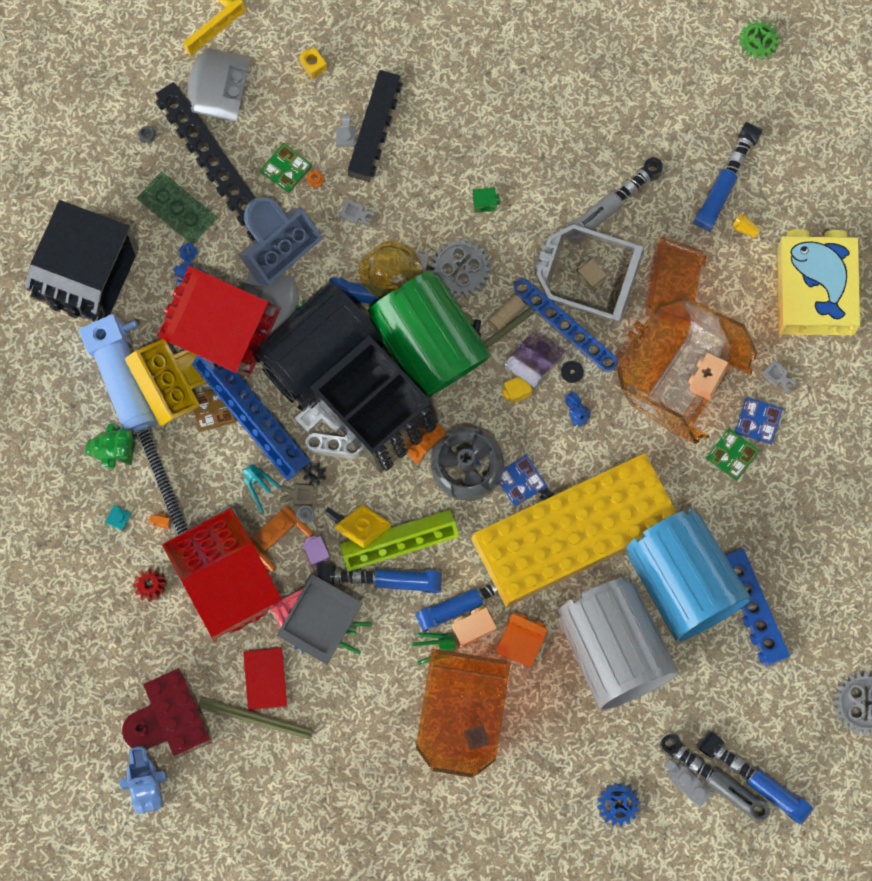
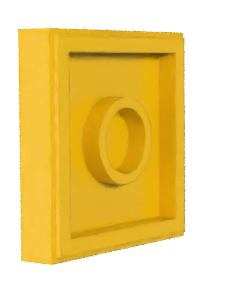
[336,504,391,548]

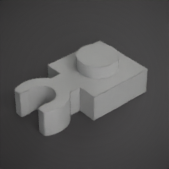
[339,199,375,227]
[762,360,797,394]

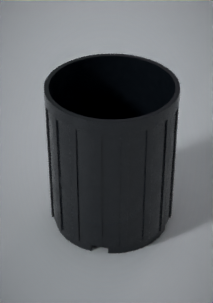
[253,283,384,412]

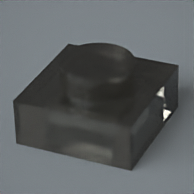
[464,725,490,751]

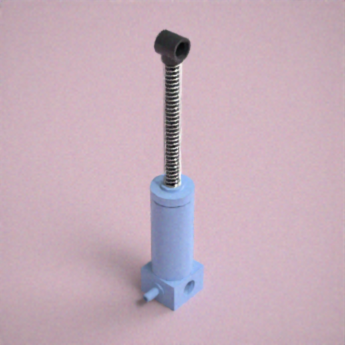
[78,314,189,535]

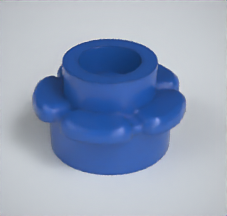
[179,243,198,261]
[564,391,582,408]

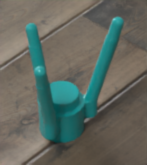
[242,464,281,514]

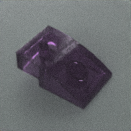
[504,329,566,388]

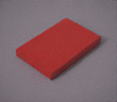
[243,648,288,711]

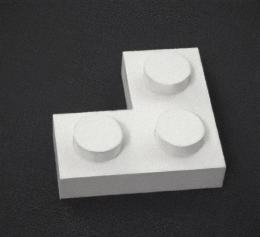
[295,404,339,433]

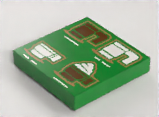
[260,143,312,193]
[706,428,760,481]

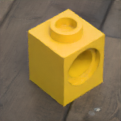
[299,47,327,80]
[502,374,532,404]

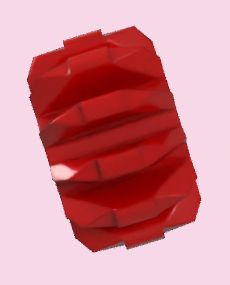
[133,568,167,602]

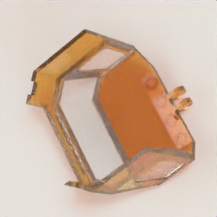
[616,297,757,444]

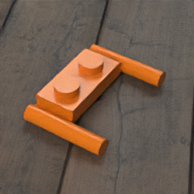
[251,506,314,572]

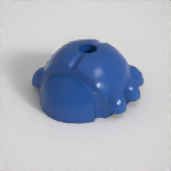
[569,403,591,427]

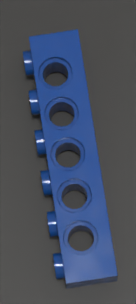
[725,548,790,667]

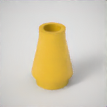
[731,213,761,238]

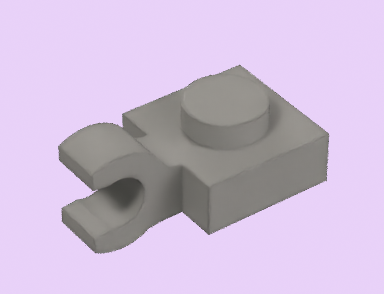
[336,114,355,147]

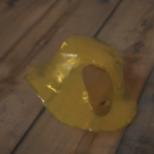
[359,241,423,299]

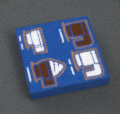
[735,397,783,445]
[499,455,547,507]

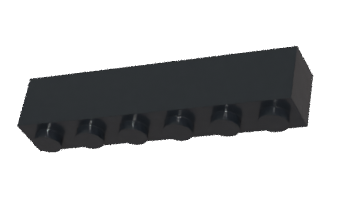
[347,70,403,182]

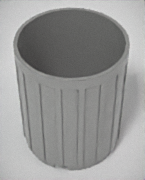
[558,577,679,711]

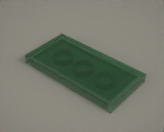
[137,171,218,245]

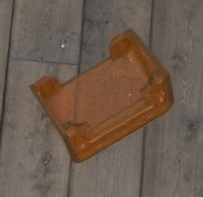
[646,237,707,324]

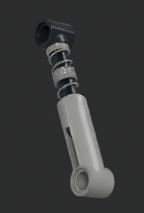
[567,157,663,244]

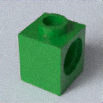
[473,188,500,213]

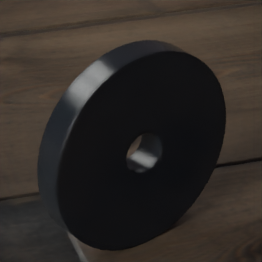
[561,361,584,383]

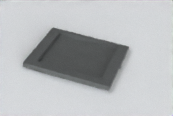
[276,574,363,665]

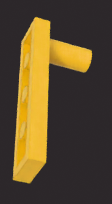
[183,0,246,56]

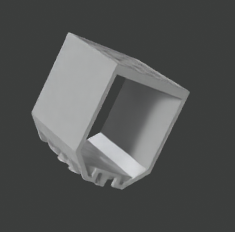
[535,224,644,323]

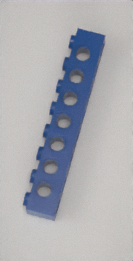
[192,356,311,481]

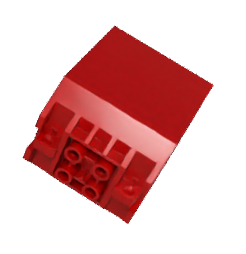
[157,266,281,377]
[161,508,284,643]

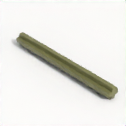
[199,698,313,739]

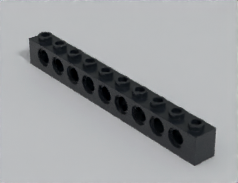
[155,82,256,241]

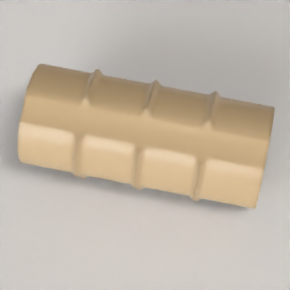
[487,295,526,332]

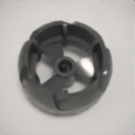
[430,427,504,501]

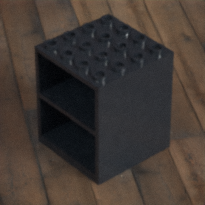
[311,335,438,473]

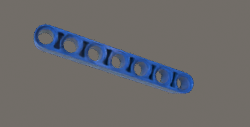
[514,279,617,373]

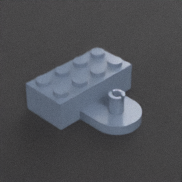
[238,197,323,285]

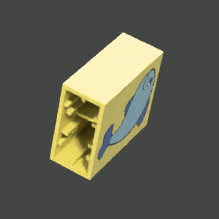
[777,229,860,335]

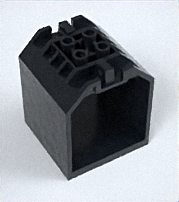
[25,199,139,322]

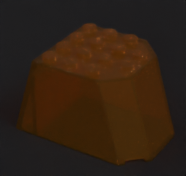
[416,649,511,778]

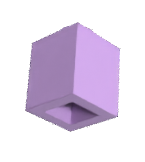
[303,536,330,568]

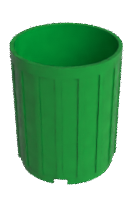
[368,270,492,398]

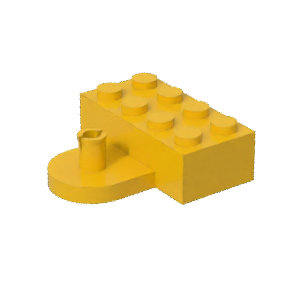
[125,339,206,427]

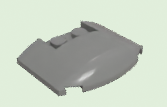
[187,48,251,123]
[244,271,299,334]

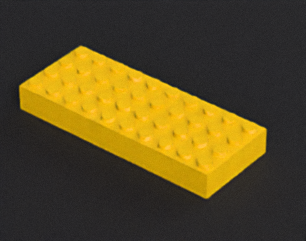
[471,453,677,608]

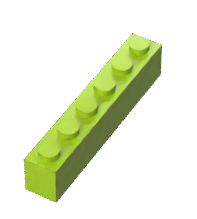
[339,510,459,572]

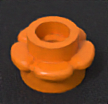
[306,170,325,188]

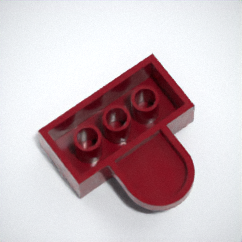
[122,668,212,759]

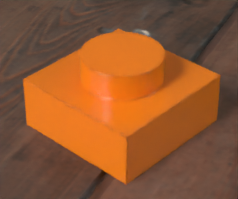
[149,513,172,529]

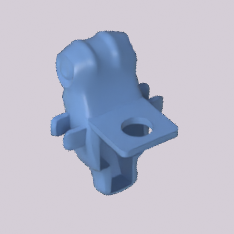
[119,746,166,814]

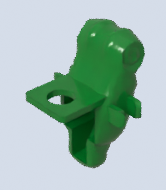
[86,424,135,469]

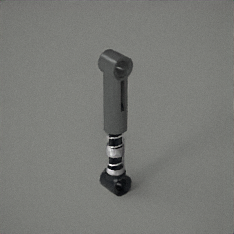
[660,734,770,822]

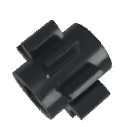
[303,463,326,487]

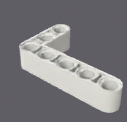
[306,433,361,459]

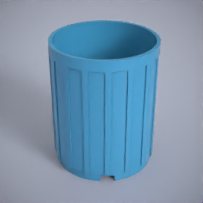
[626,508,752,642]

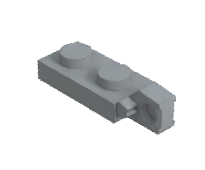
[663,759,713,808]

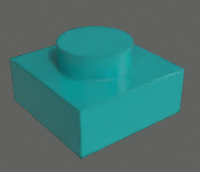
[105,505,132,531]

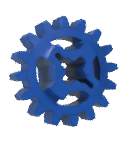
[597,783,640,827]

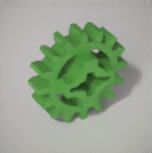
[739,20,780,60]

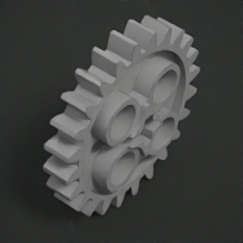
[430,238,491,299]
[833,671,872,736]

